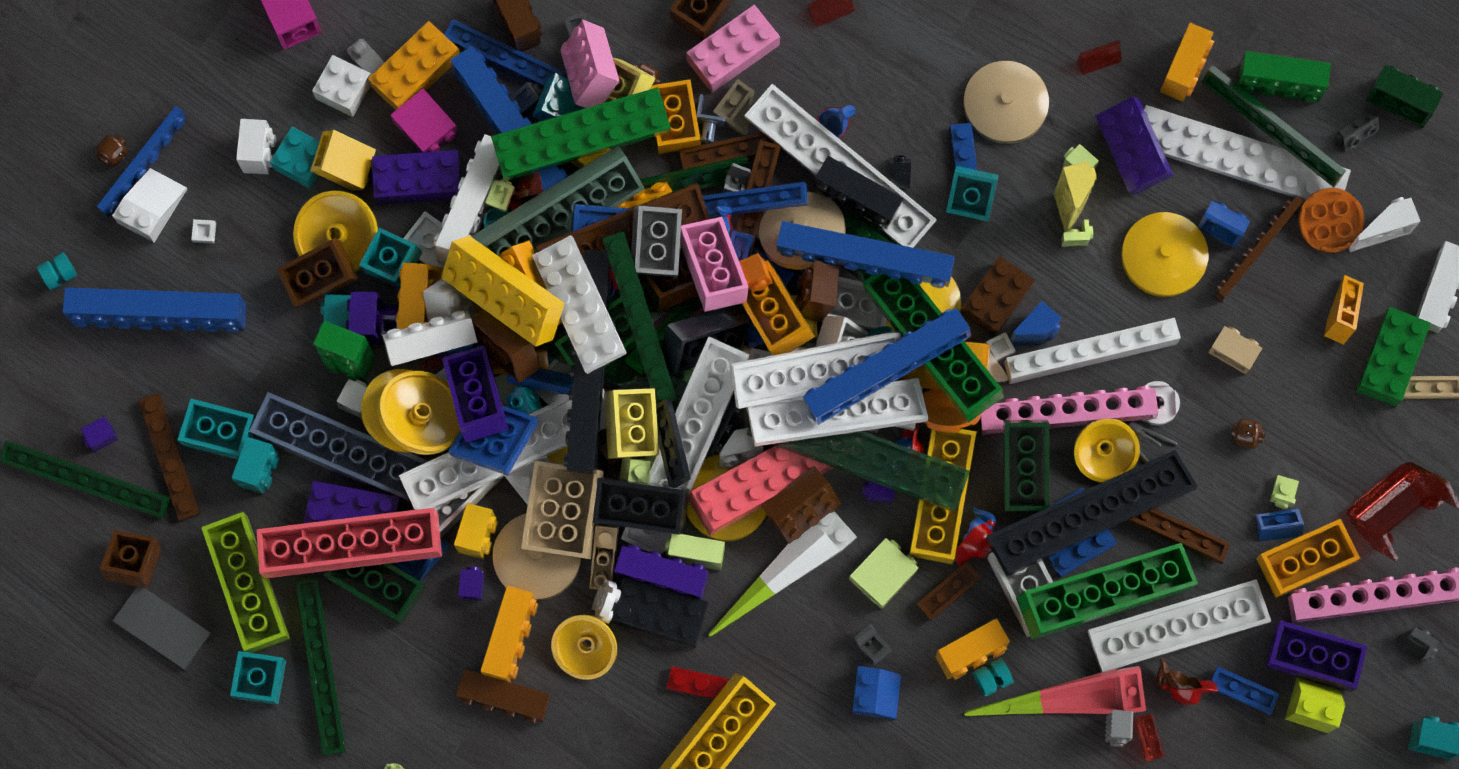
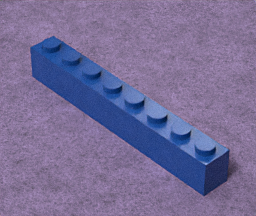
[776,221,954,288]
[803,308,971,425]

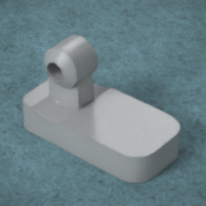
[347,39,385,75]

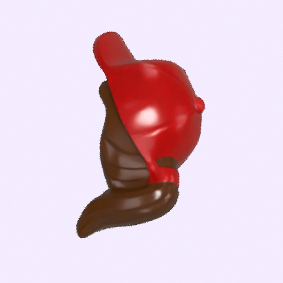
[1156,658,1218,705]

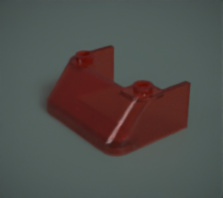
[1347,462,1459,562]

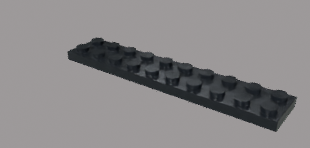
[986,450,1198,577]

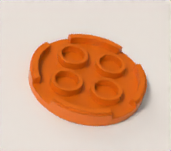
[1298,188,1364,252]
[923,389,981,432]

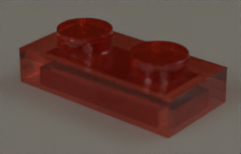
[1133,714,1166,762]

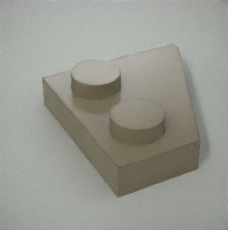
[712,79,755,136]

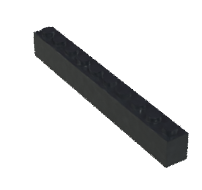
[564,250,612,474]

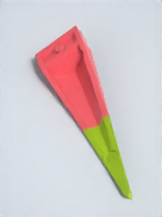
[964,666,1146,716]

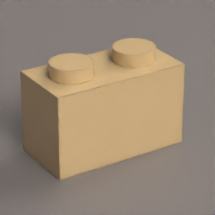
[1208,326,1262,375]

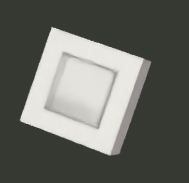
[191,219,216,244]
[986,332,1016,362]

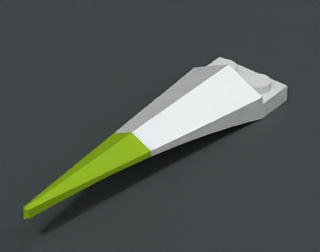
[708,512,857,636]

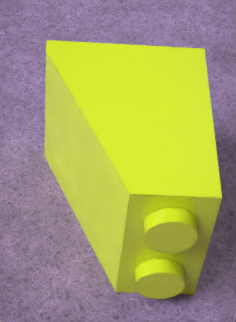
[1285,677,1345,733]

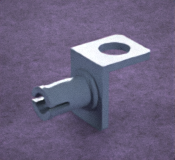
[697,94,725,144]

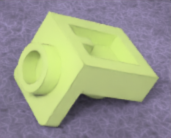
[485,179,516,213]
[1061,220,1093,247]
[1270,475,1299,509]

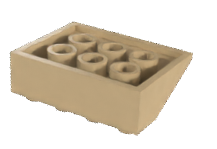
[521,461,604,559]

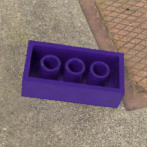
[1095,96,1174,195]
[372,150,461,205]
[442,345,509,442]
[303,481,402,524]
[615,544,708,600]
[1265,620,1367,692]

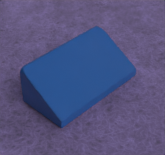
[1255,509,1304,541]

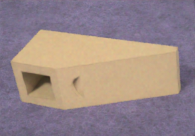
[589,523,619,590]

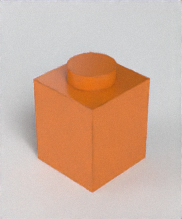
[739,253,773,292]

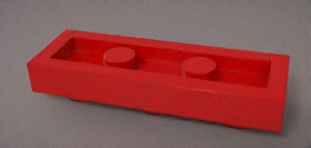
[667,666,730,699]

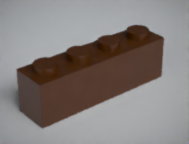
[456,669,551,724]

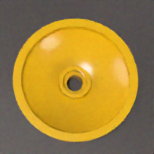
[1074,418,1140,482]
[551,615,617,680]

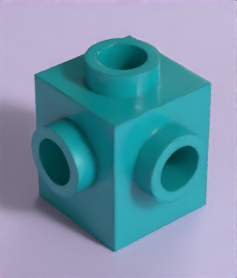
[505,386,543,415]

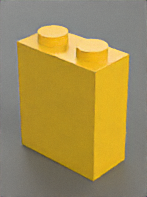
[311,130,376,191]

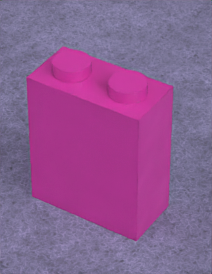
[390,89,458,153]

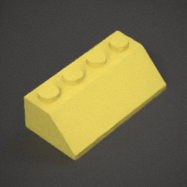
[1054,161,1097,232]

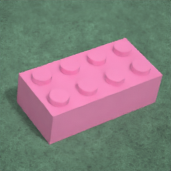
[686,4,780,93]
[560,19,619,108]
[680,217,749,312]

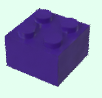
[346,292,385,345]

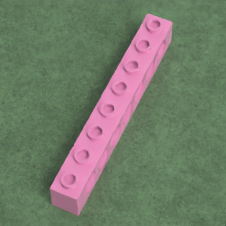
[980,386,1158,435]
[1287,568,1459,623]

